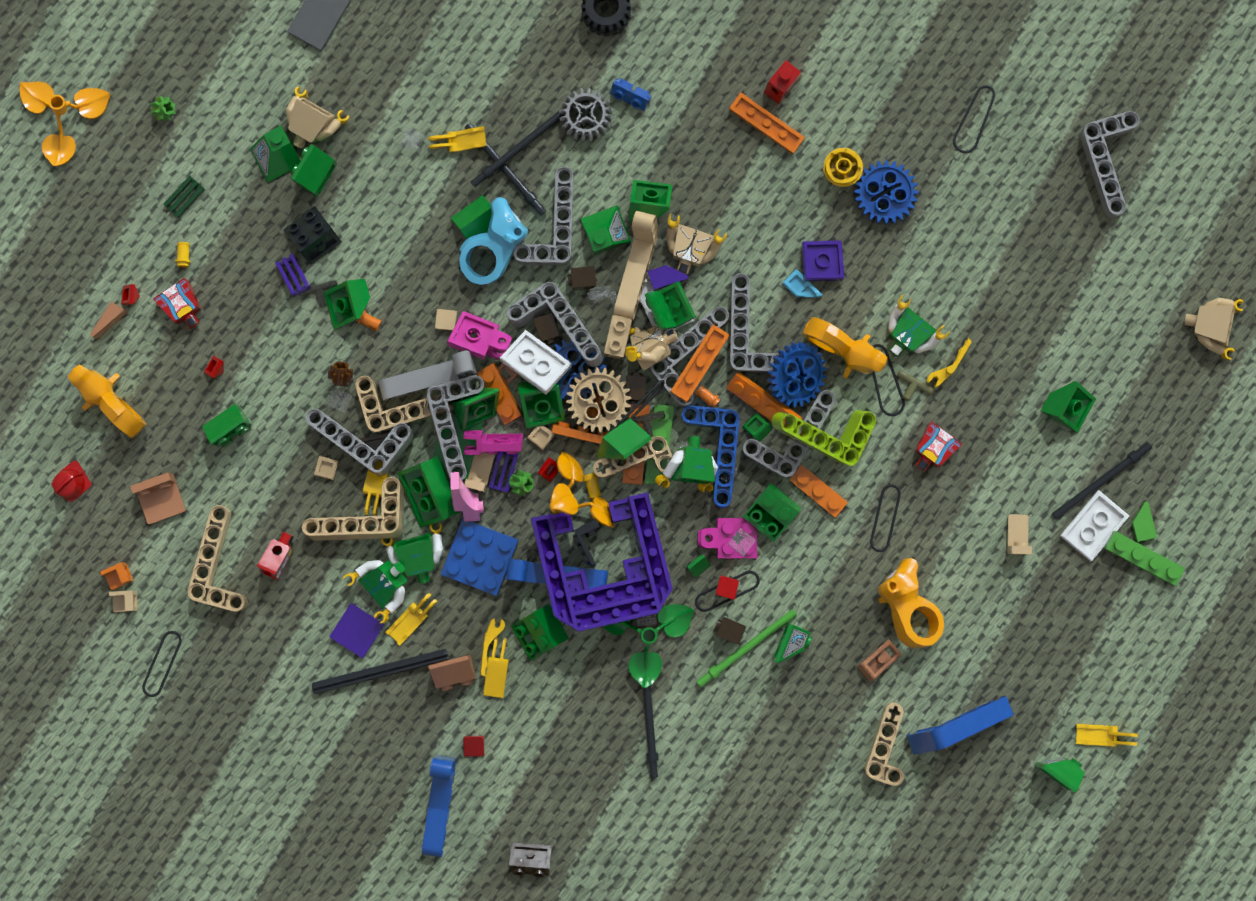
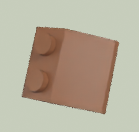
[428,655,477,691]

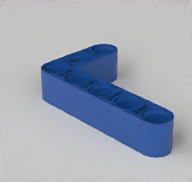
[681,405,739,508]
[506,559,608,589]
[906,696,1014,755]
[422,755,457,857]

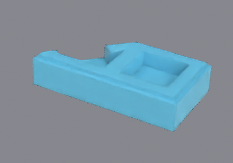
[782,269,822,298]

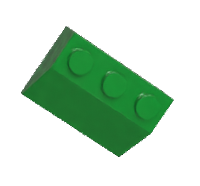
[397,456,461,528]

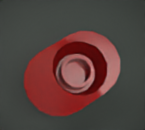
[51,460,92,502]

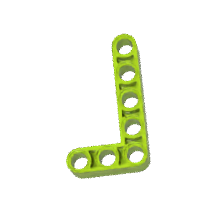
[772,410,876,466]

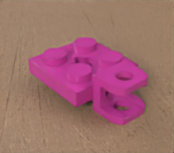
[447,311,512,360]
[464,430,523,455]
[697,518,757,559]

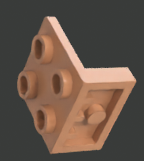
[130,472,186,524]

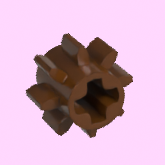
[328,362,353,386]

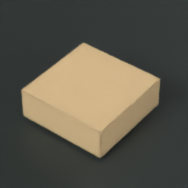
[435,309,457,331]
[527,425,555,450]
[314,456,339,480]

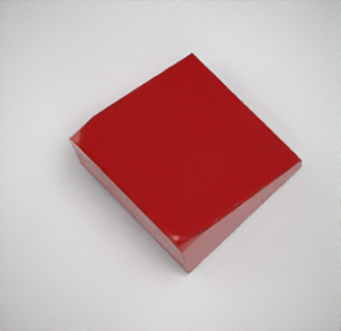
[715,575,739,600]
[463,736,485,756]

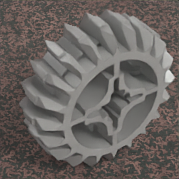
[560,88,613,142]

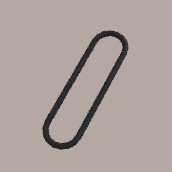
[616,380,665,427]
[870,484,901,552]
[695,570,760,612]
[142,631,182,697]

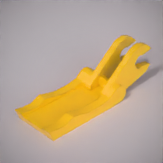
[427,126,487,153]
[926,338,972,388]
[363,461,389,516]
[386,593,437,646]
[480,618,505,677]
[483,637,509,698]
[1076,724,1138,747]

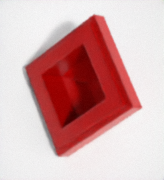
[121,284,140,305]
[204,356,224,378]
[538,457,559,483]

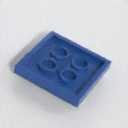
[441,518,519,596]

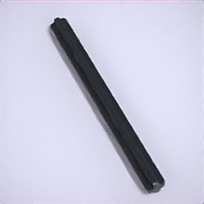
[312,649,449,694]

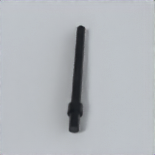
[470,109,565,188]
[465,123,546,216]
[1052,442,1152,520]
[643,685,659,778]

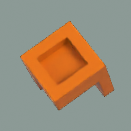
[100,562,134,590]

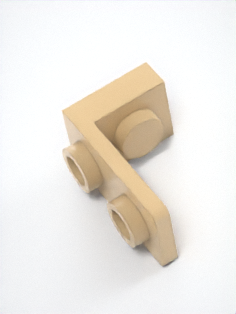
[604,315,632,360]
[464,452,495,493]
[1007,514,1032,555]

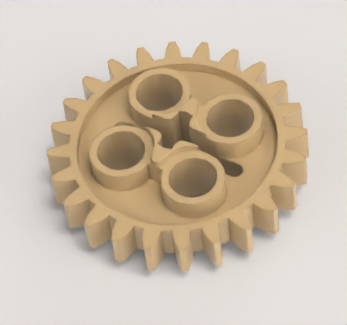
[566,367,632,433]

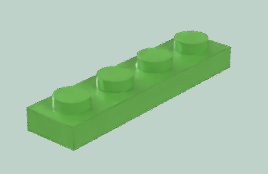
[645,404,674,485]
[1104,531,1185,586]

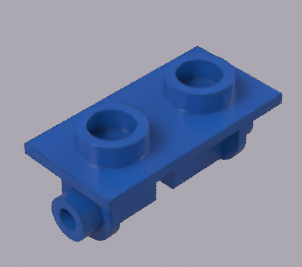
[610,78,652,111]

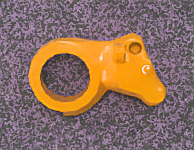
[802,317,888,379]
[68,364,146,439]
[878,558,944,649]

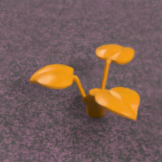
[19,82,110,166]
[550,452,615,528]

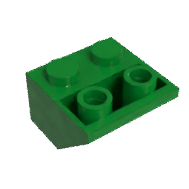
[291,144,337,198]
[202,404,252,448]
[743,483,801,542]
[511,603,569,661]

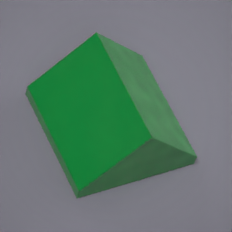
[451,195,492,249]
[451,388,500,431]
[597,418,652,459]

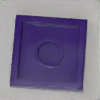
[801,241,844,282]
[329,603,385,658]

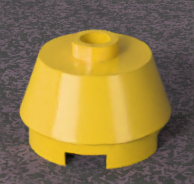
[823,148,863,187]

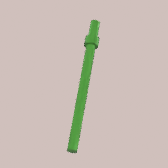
[696,609,797,687]

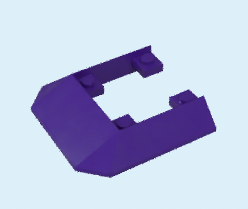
[531,492,673,632]

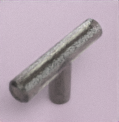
[299,280,338,308]
[625,411,666,438]

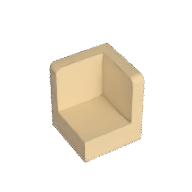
[109,590,138,612]

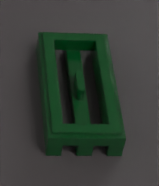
[163,175,205,218]

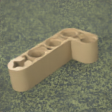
[593,436,673,479]
[864,702,904,786]

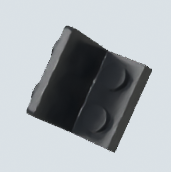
[284,207,342,266]
[573,519,600,567]

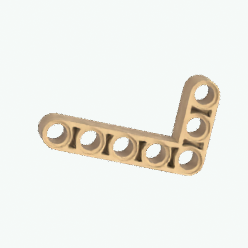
[613,211,659,320]
[355,376,459,433]
[302,477,404,541]
[188,505,248,611]

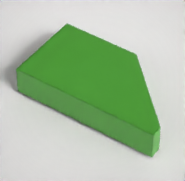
[1131,501,1157,542]

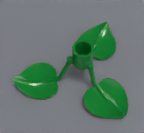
[603,604,694,688]

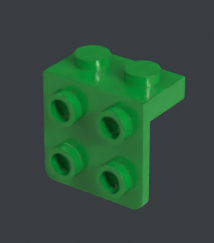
[645,282,696,330]

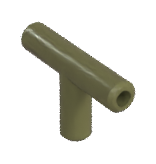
[897,370,934,401]

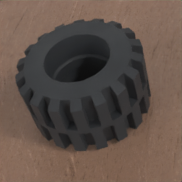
[581,0,631,36]

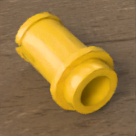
[175,242,191,268]
[583,473,602,499]

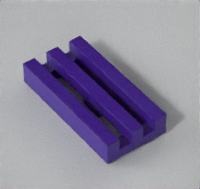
[275,253,311,297]
[489,451,519,493]

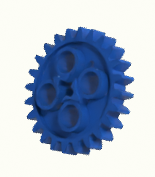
[853,160,919,225]
[555,339,607,401]
[767,342,827,407]

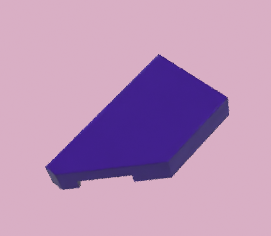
[647,265,689,291]

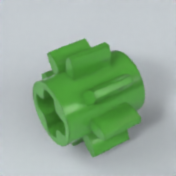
[150,96,176,121]
[509,470,534,496]

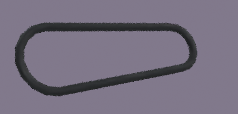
[953,85,996,153]
[872,344,905,416]

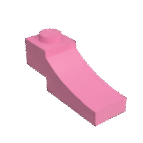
[451,472,484,522]

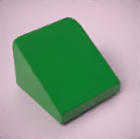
[742,413,773,442]
[687,555,710,578]

